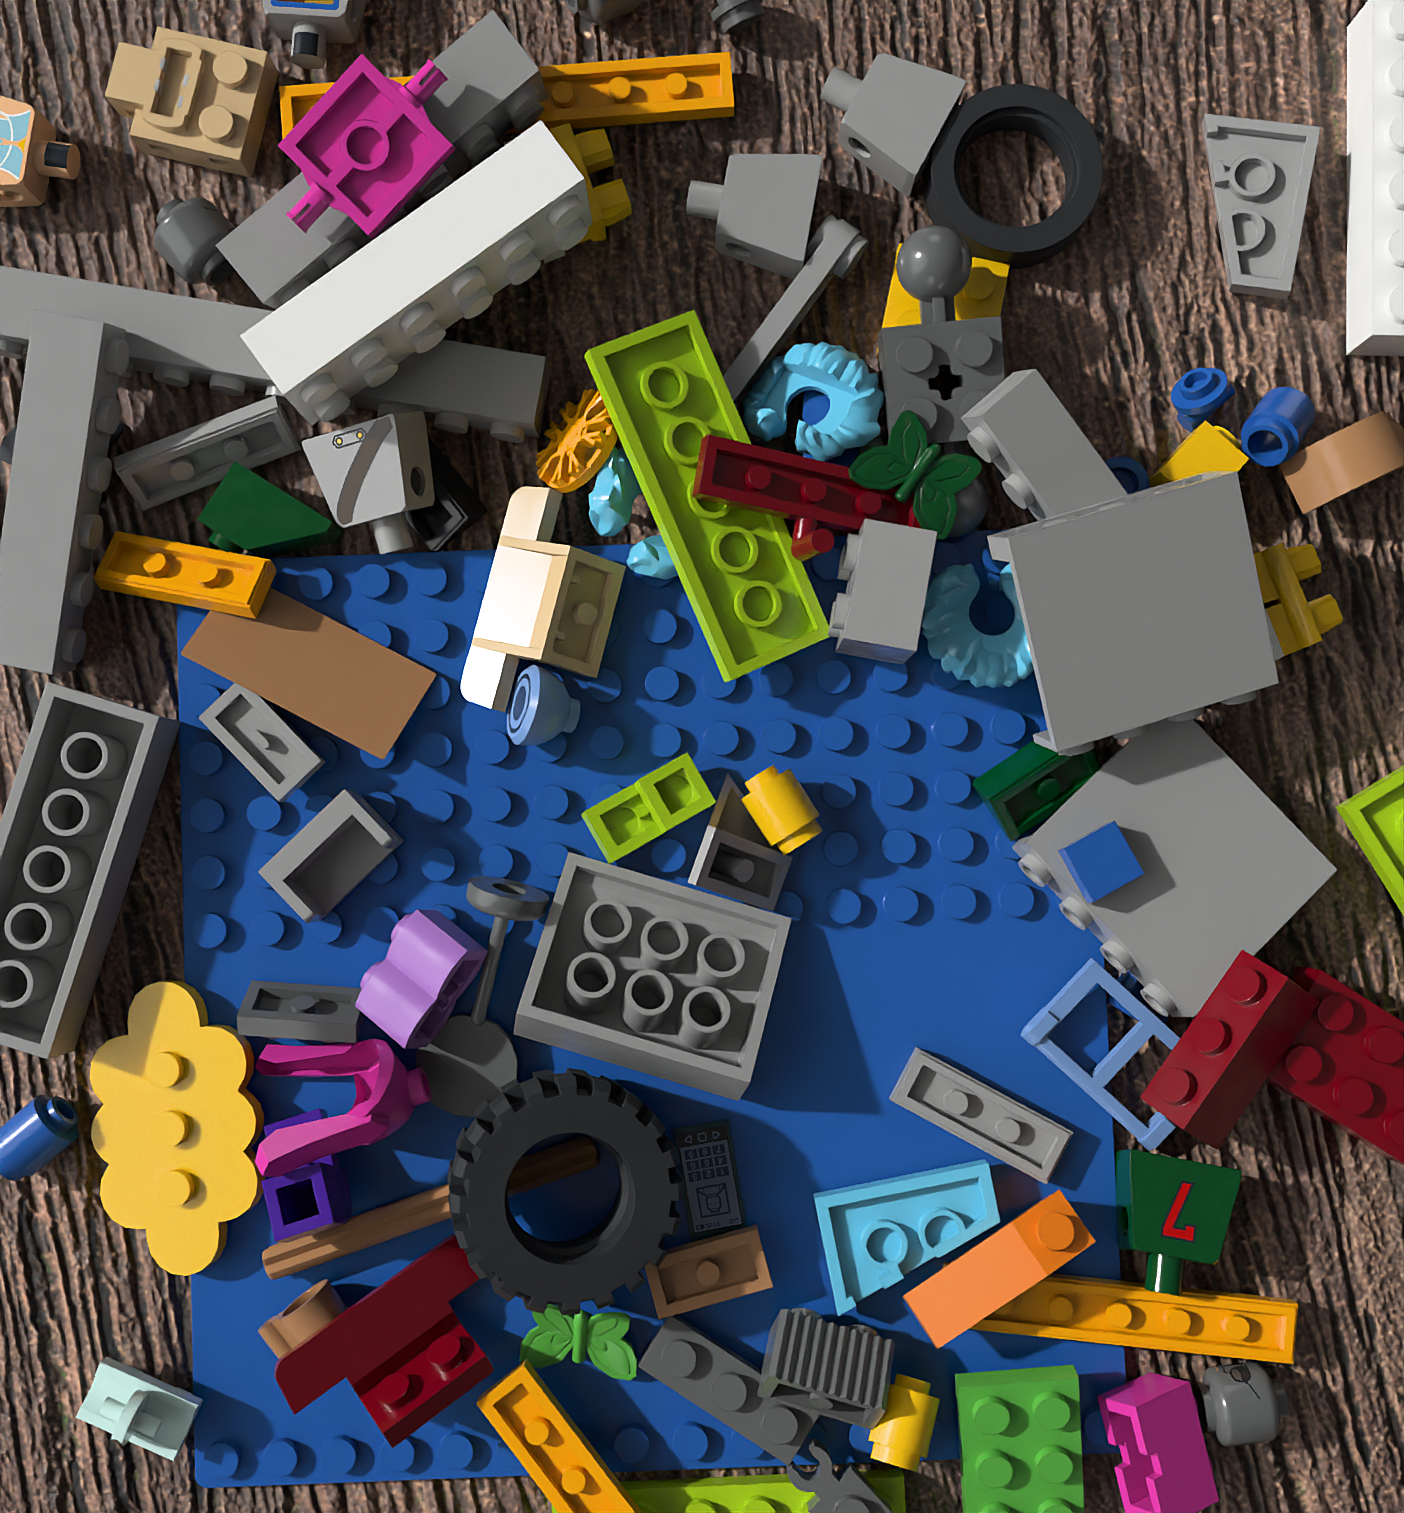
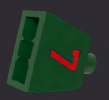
[1114,1149,1242,1297]

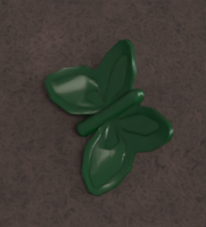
[848,410,982,541]

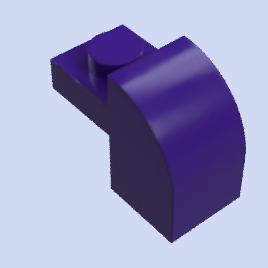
[261,1108,352,1243]

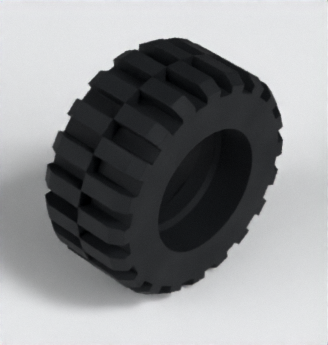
[447,1068,684,1315]

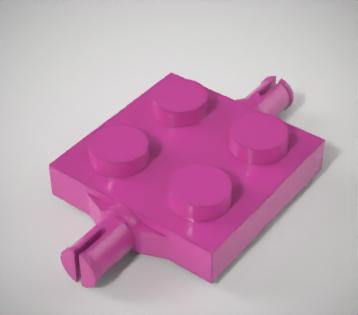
[277,54,455,239]

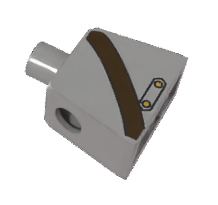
[301,411,435,555]

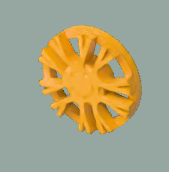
[536,389,618,493]

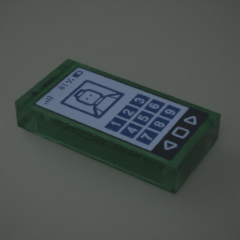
[671,1119,747,1243]

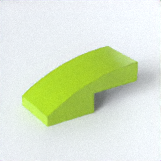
[581,753,716,864]

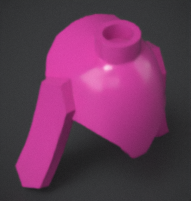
[255,1039,432,1177]

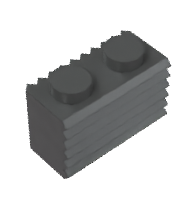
[757,1308,895,1430]

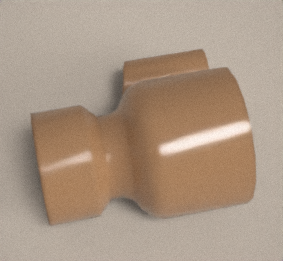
[258,1279,348,1359]

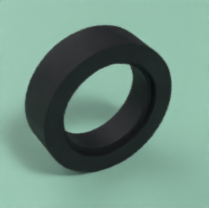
[925,84,1103,270]

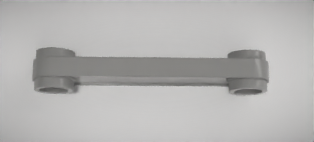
[723,215,869,409]

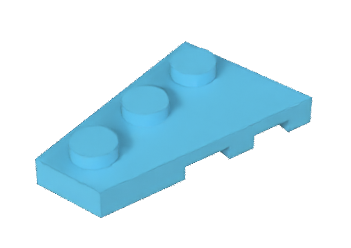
[813,1159,1000,1316]

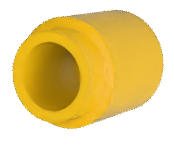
[741,765,823,856]
[868,1373,940,1472]

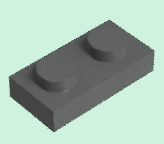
[237,980,365,1043]

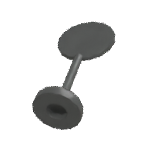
[416,876,549,1117]

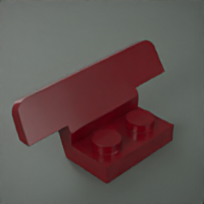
[274,1233,495,1449]

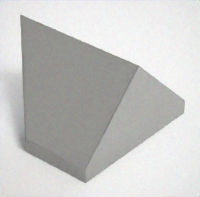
[688,773,793,912]

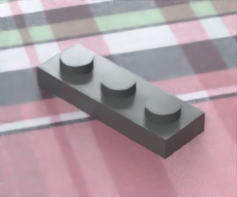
[638,1314,820,1466]

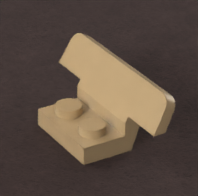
[461,486,626,713]

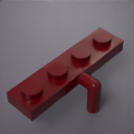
[692,434,922,561]

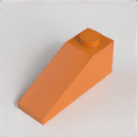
[903,1189,1096,1349]

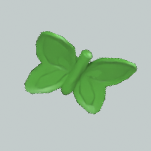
[519,1304,638,1381]

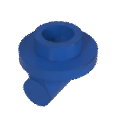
[1171,368,1235,432]

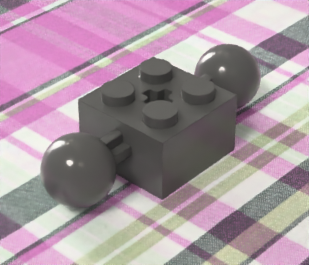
[877,225,1005,538]

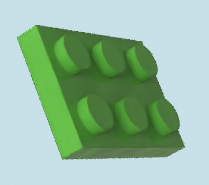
[955,1365,1084,1513]

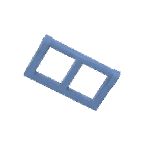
[1021,958,1180,1151]

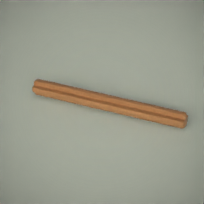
[262,1135,600,1280]

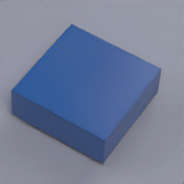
[1058,821,1145,903]

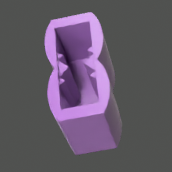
[355,909,488,1049]

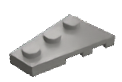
[1202,114,1320,299]

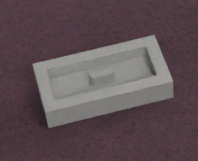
[198,683,326,802]

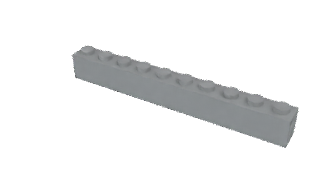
[0,266,551,443]

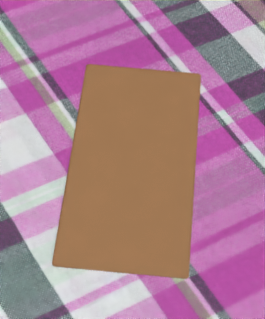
[181,587,436,759]

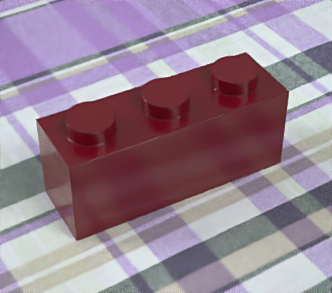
[1140,950,1320,1150]

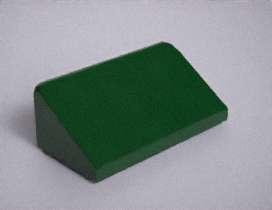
[973,741,1102,842]

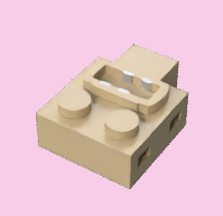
[105,26,279,178]

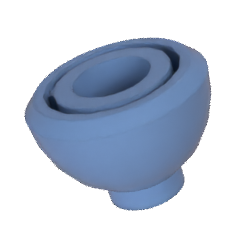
[507,665,580,746]

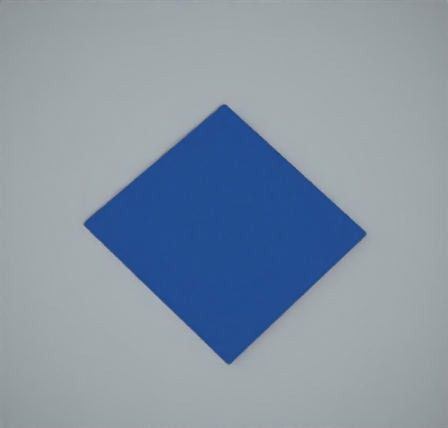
[177,530,1126,1488]

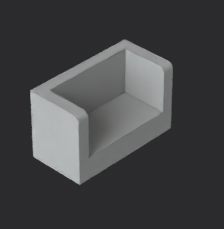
[258,789,404,923]

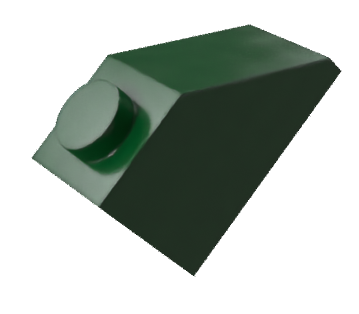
[197,461,345,558]

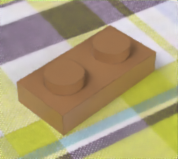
[645,1224,773,1319]

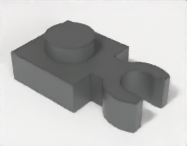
[786,1438,893,1513]

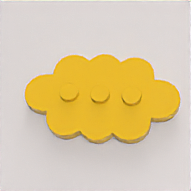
[90,980,266,1276]

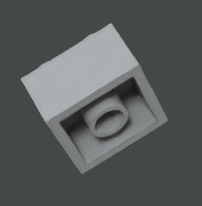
[827,519,937,665]

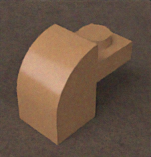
[1278,411,1404,514]

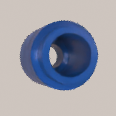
[1241,387,1316,466]
[0,1095,79,1181]

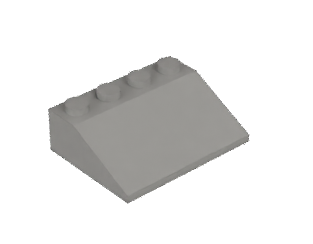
[513,852,792,1101]

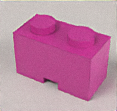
[1097,1372,1219,1513]

